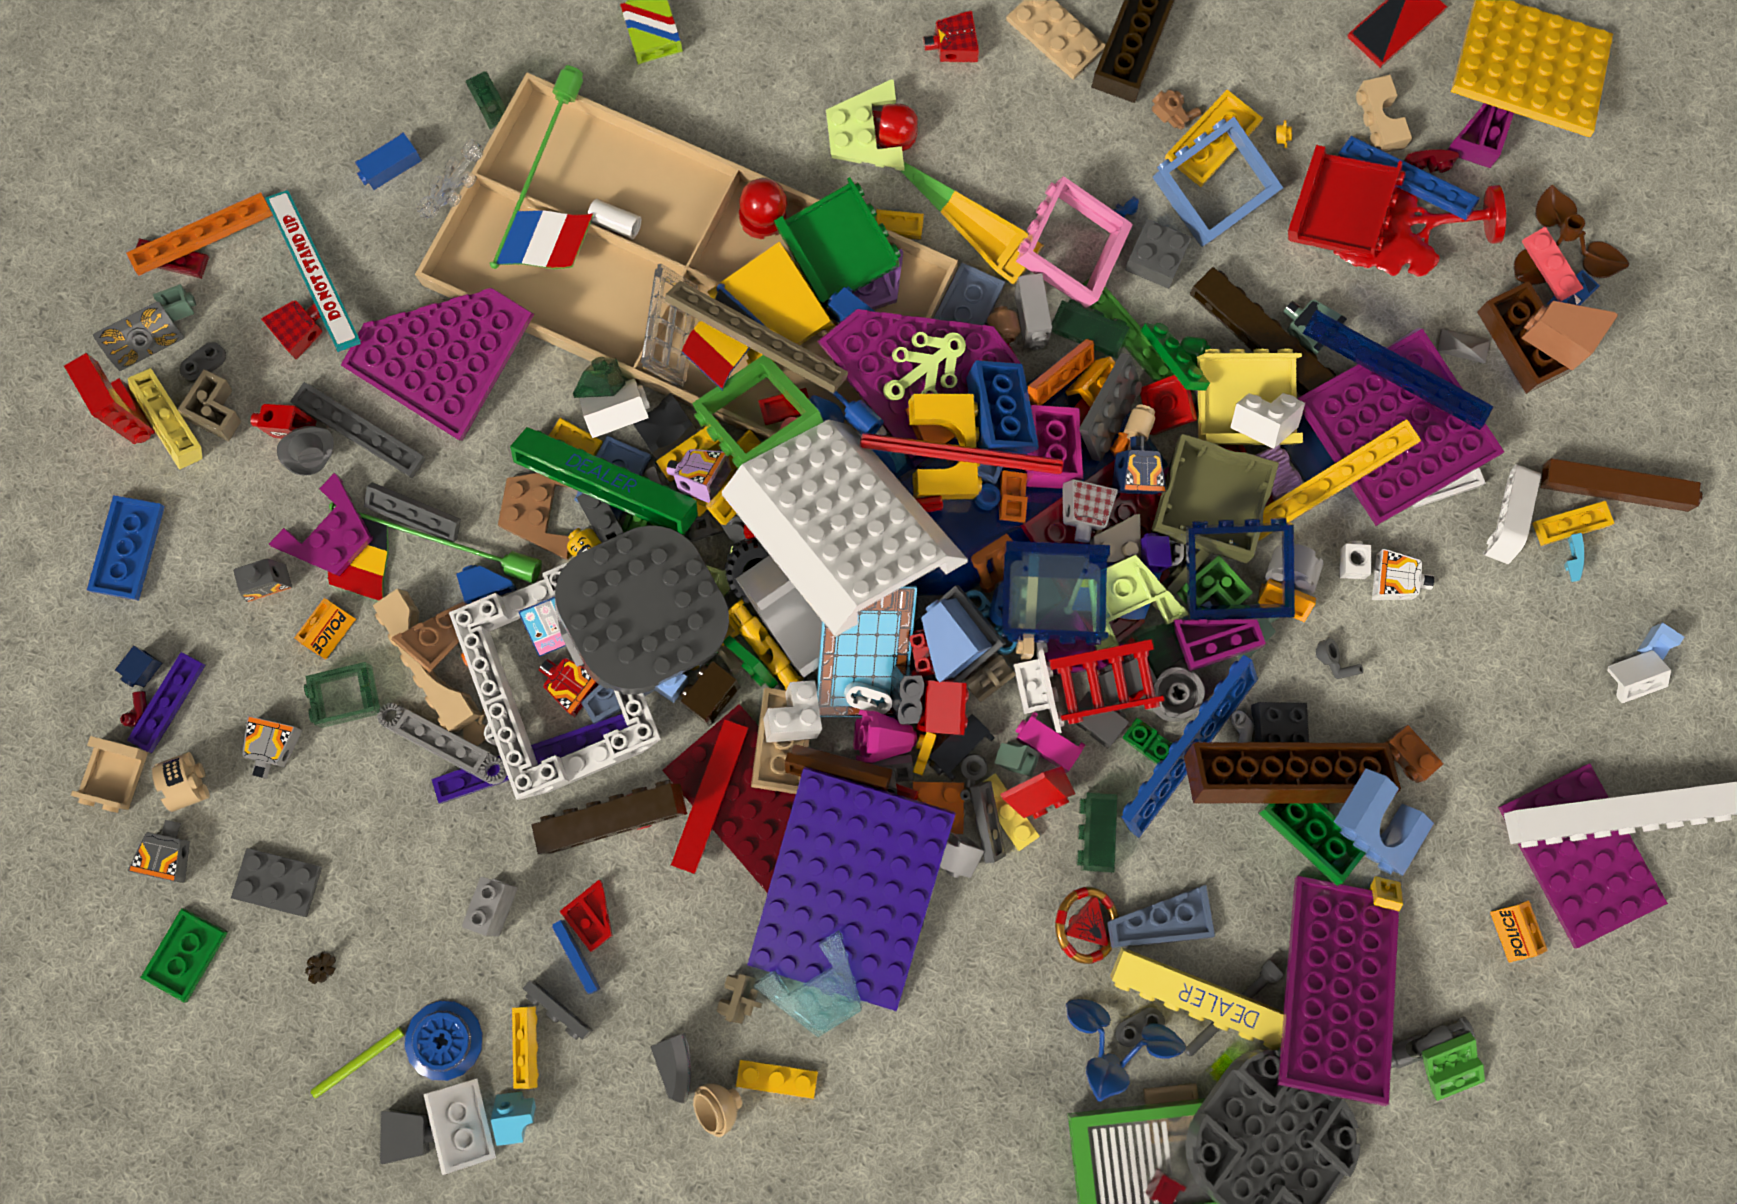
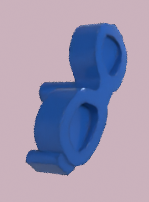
[1113,196,1139,218]

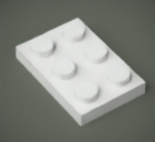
[424,1079,496,1175]

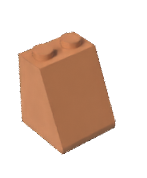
[1522,301,1618,371]

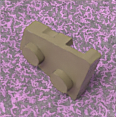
[1090,514,1141,563]

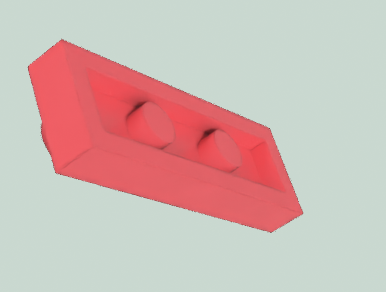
[1521,226,1583,302]

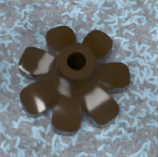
[305,951,336,984]

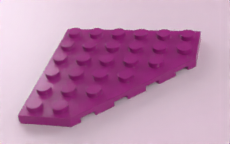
[341,288,534,441]
[817,309,1021,459]

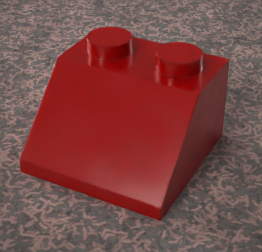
[1000,766,1076,819]

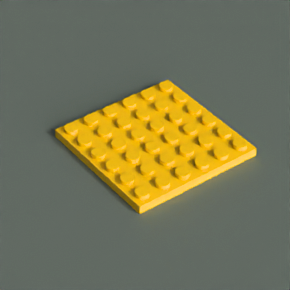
[1451,0,1613,137]

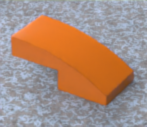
[999,471,1028,523]

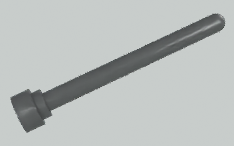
[1185,960,1284,1056]

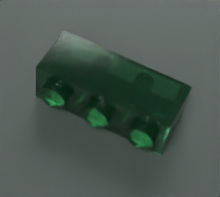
[1051,300,1130,359]
[1076,792,1118,874]

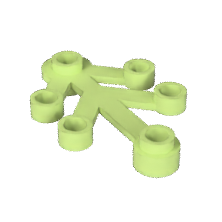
[883,332,966,400]

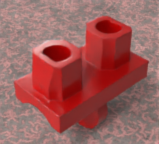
[909,629,935,677]

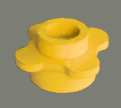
[1276,120,1292,148]

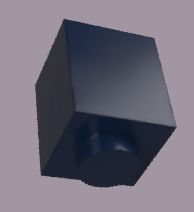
[115,645,163,688]

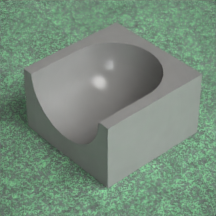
[736,555,822,677]

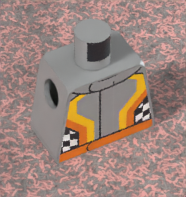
[242,716,302,779]

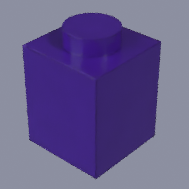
[1141,533,1172,573]

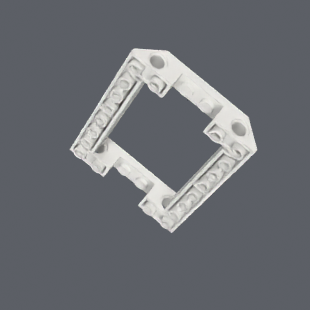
[449,563,661,800]

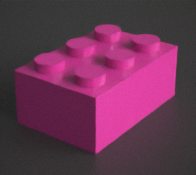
[1025,405,1083,489]

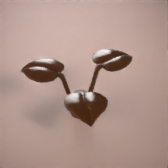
[1514,185,1630,285]

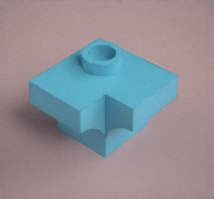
[491,1091,536,1146]

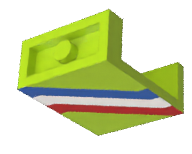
[620,0,683,64]

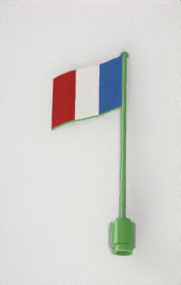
[490,65,594,269]

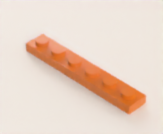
[126,192,273,276]

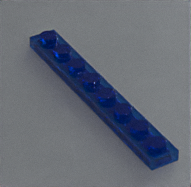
[1302,310,1494,430]

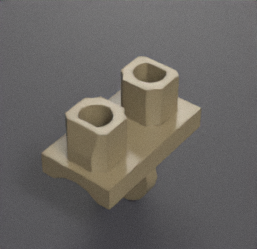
[965,655,1016,703]
[716,974,763,1024]

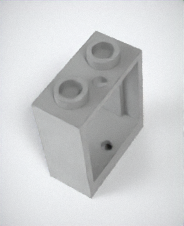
[1014,273,1052,350]

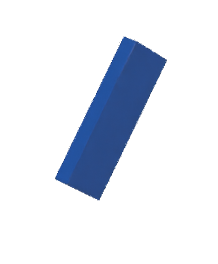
[552,920,601,994]

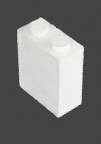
[579,378,650,438]

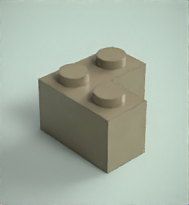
[178,369,242,442]

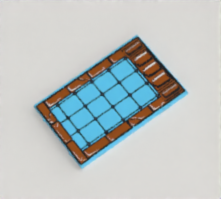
[817,586,917,717]

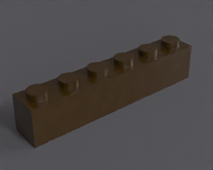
[531,780,687,855]

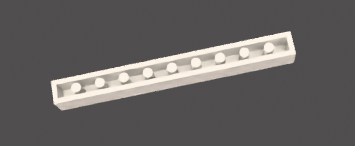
[1504,782,1737,848]

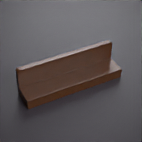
[785,744,893,791]

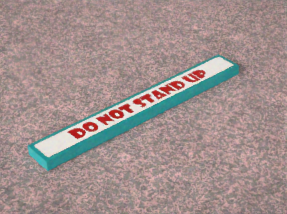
[265,190,361,352]

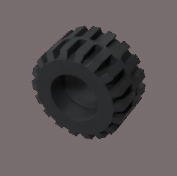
[725,538,770,603]

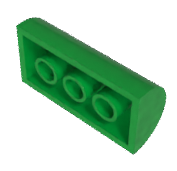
[1258,803,1366,886]

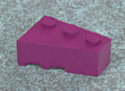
[1447,103,1514,168]
[1173,619,1266,671]

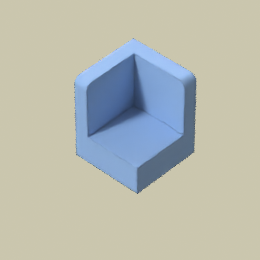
[1637,622,1684,660]

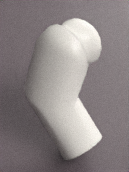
[1231,710,1254,742]

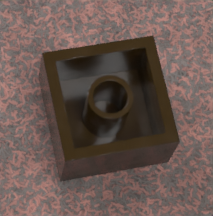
[680,661,741,727]

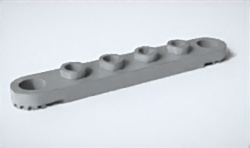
[377,703,507,784]

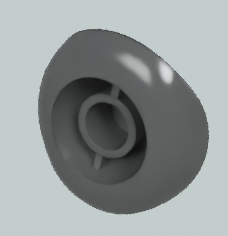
[277,426,334,476]

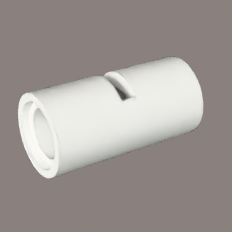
[588,199,642,239]

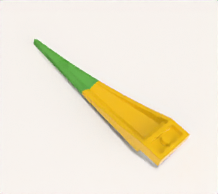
[901,162,1044,285]

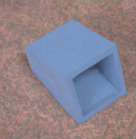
[921,598,993,683]

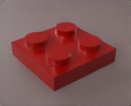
[1140,375,1197,435]

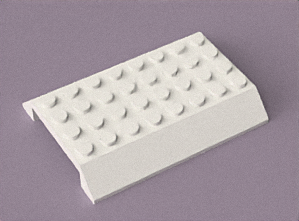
[722,419,968,637]

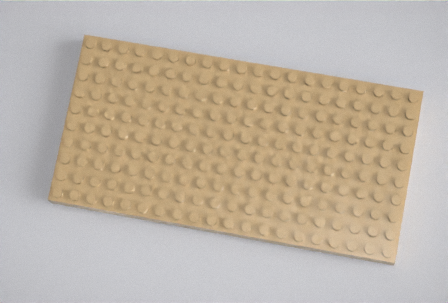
[415,73,958,440]

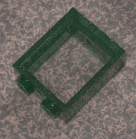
[304,662,380,728]

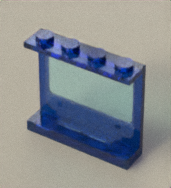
[1002,541,1110,645]

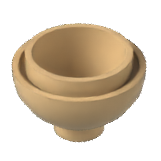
[693,1083,742,1137]

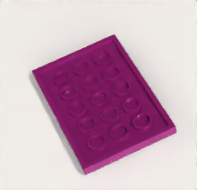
[1498,763,1668,949]

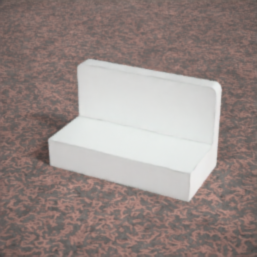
[1607,650,1671,703]

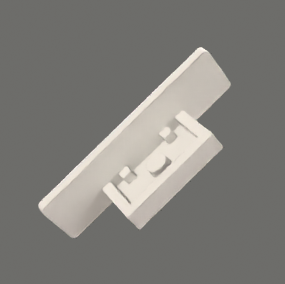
[1013,633,1064,734]

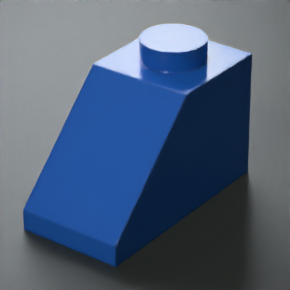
[456,565,517,604]

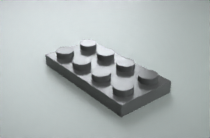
[1079,353,1142,462]

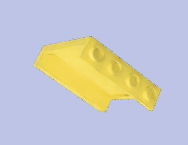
[1197,349,1303,445]

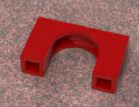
[64,353,155,444]

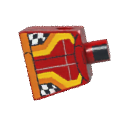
[539,658,599,718]

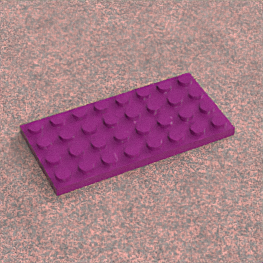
[1278,876,1399,1106]

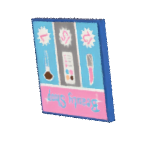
[518,596,566,657]

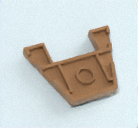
[498,473,571,560]

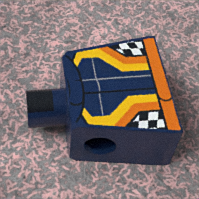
[1112,436,1166,495]

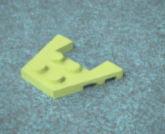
[826,79,904,171]
[1088,555,1189,650]

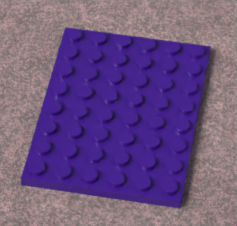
[747,767,956,1011]

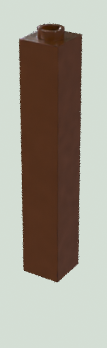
[1540,458,1703,512]

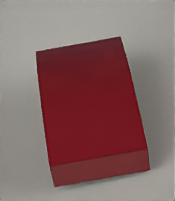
[1403,149,1459,173]

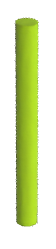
[310,1027,405,1099]

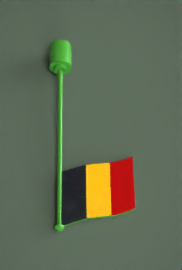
[328,502,542,601]

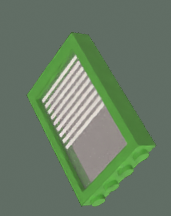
[1067,1098,1217,1204]

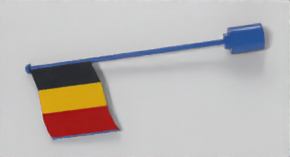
[682,283,884,435]

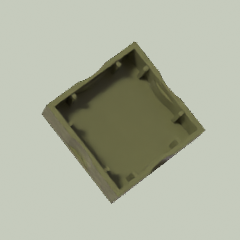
[1151,434,1279,563]

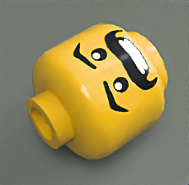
[567,528,601,557]

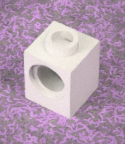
[1340,541,1371,579]

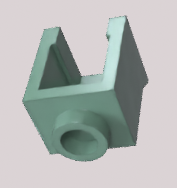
[153,284,197,322]
[994,741,1041,777]

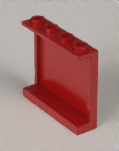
[1288,145,1406,259]

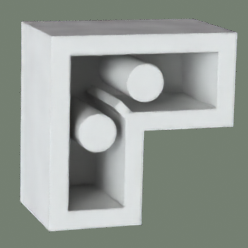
[1230,393,1305,449]
[763,681,822,743]

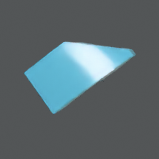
[1564,533,1584,582]

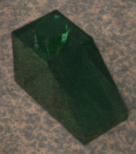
[573,357,626,398]

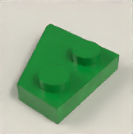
[723,635,778,689]

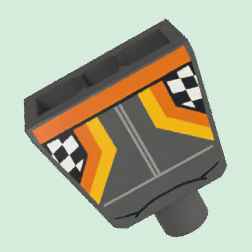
[233,559,292,602]
[128,820,190,883]

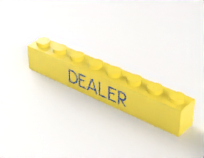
[1110,947,1284,1050]

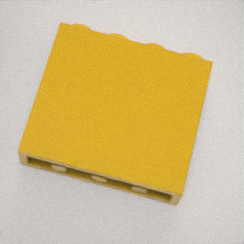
[707,241,835,365]

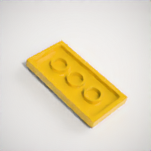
[1165,90,1263,187]

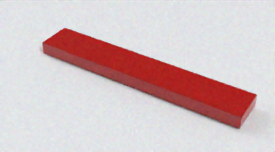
[671,719,749,874]

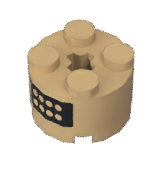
[152,752,210,812]

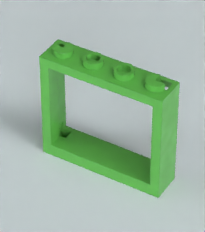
[692,355,823,469]

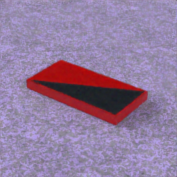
[1347,0,1447,68]

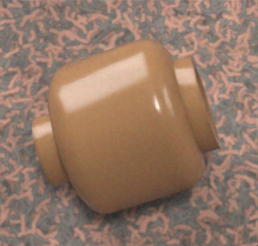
[987,306,1020,344]

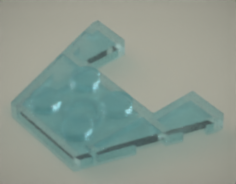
[754,930,862,1037]

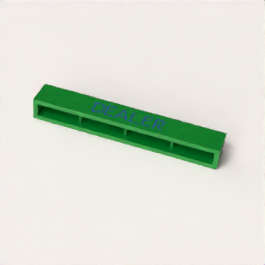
[510,427,698,535]

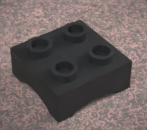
[633,393,698,460]
[1251,702,1309,743]

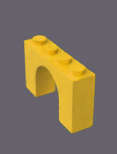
[908,394,982,499]

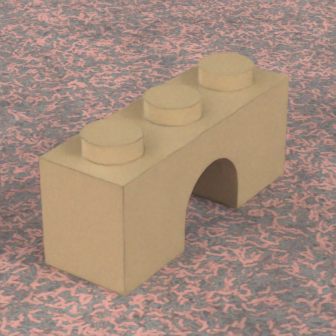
[1356,75,1412,153]

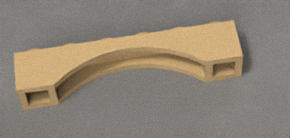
[373,589,482,732]

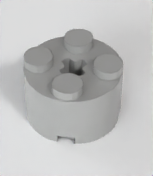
[1265,543,1324,595]
[1152,667,1205,722]

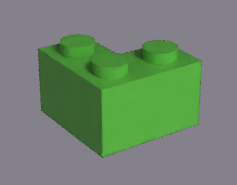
[1177,556,1253,614]

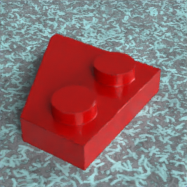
[559,880,613,952]

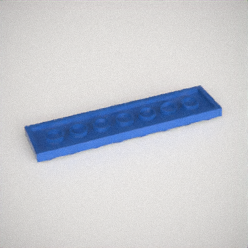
[1122,655,1258,838]

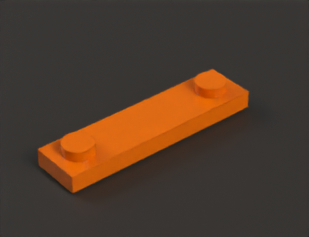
[1028,339,1094,406]

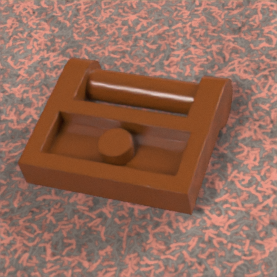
[971,534,1021,593]

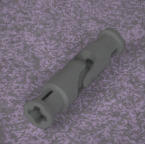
[1391,1016,1475,1069]

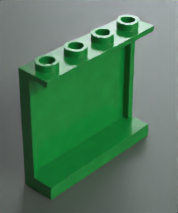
[774,177,901,309]

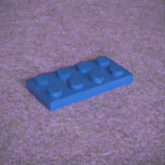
[87,495,165,601]

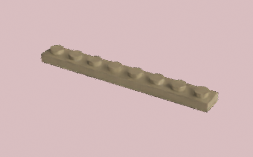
[665,281,848,393]

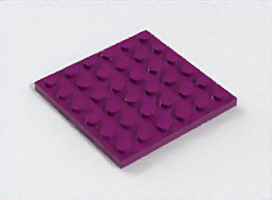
[1297,328,1504,526]

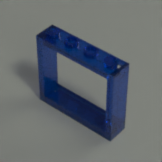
[1186,518,1295,620]

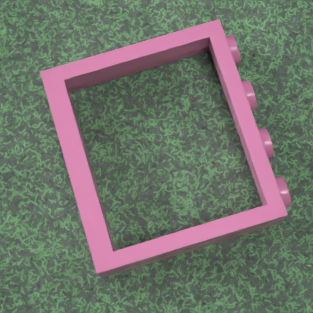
[1016,176,1133,308]

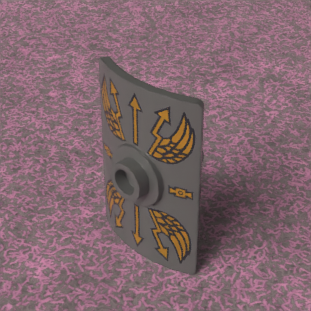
[93,302,185,371]

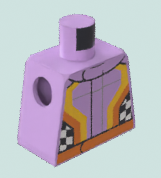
[667,449,732,503]

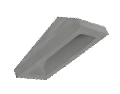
[1437,329,1490,364]

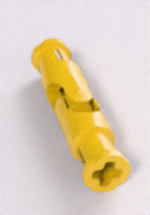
[728,599,804,691]

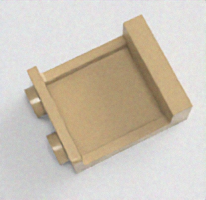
[71,736,148,813]

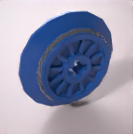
[404,1001,483,1081]

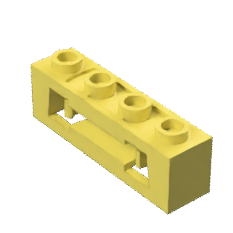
[128,368,202,470]

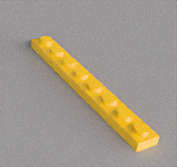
[1258,419,1421,542]

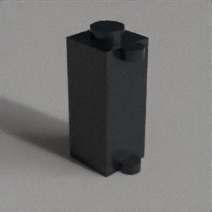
[929,714,995,781]

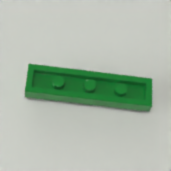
[1141,323,1210,391]

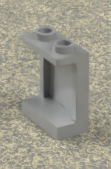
[462,877,518,937]

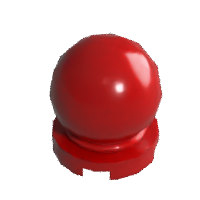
[739,177,788,239]

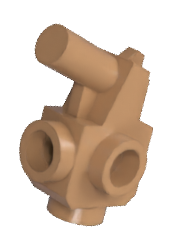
[1152,90,1201,130]

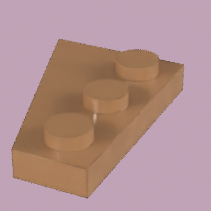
[391,602,467,673]

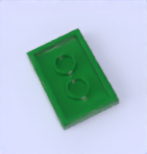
[140,908,228,1003]

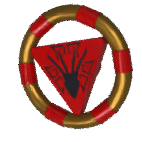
[1055,887,1119,964]

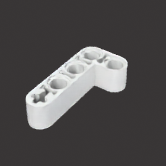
[1483,464,1541,564]

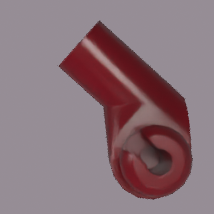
[120,691,147,727]

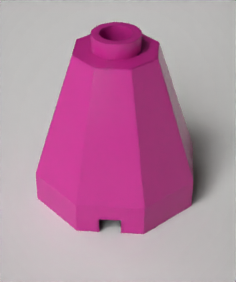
[853,710,917,763]

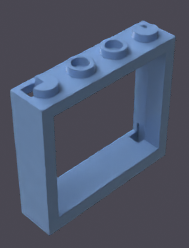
[1152,117,1283,247]

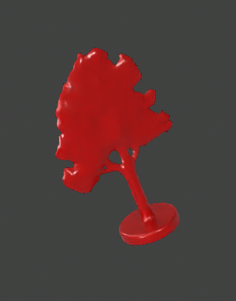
[1333,185,1506,277]

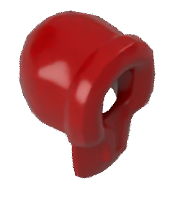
[872,103,918,152]

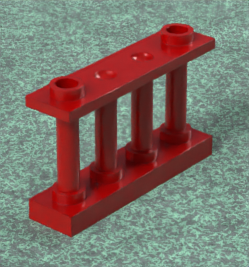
[1049,639,1164,724]

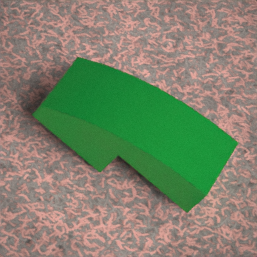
[1122,718,1173,765]

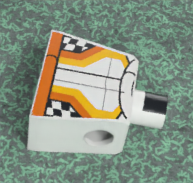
[1372,549,1434,600]

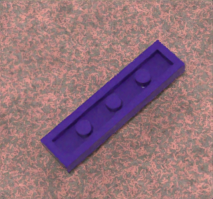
[127,652,206,753]

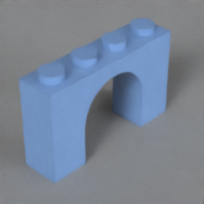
[1334,769,1434,876]

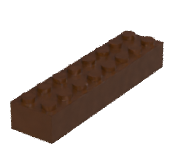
[1184,742,1401,804]

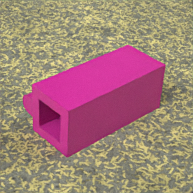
[1015,711,1085,773]

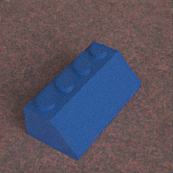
[966,360,1039,454]

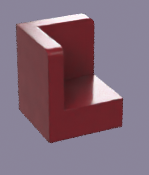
[1145,1168,1187,1204]

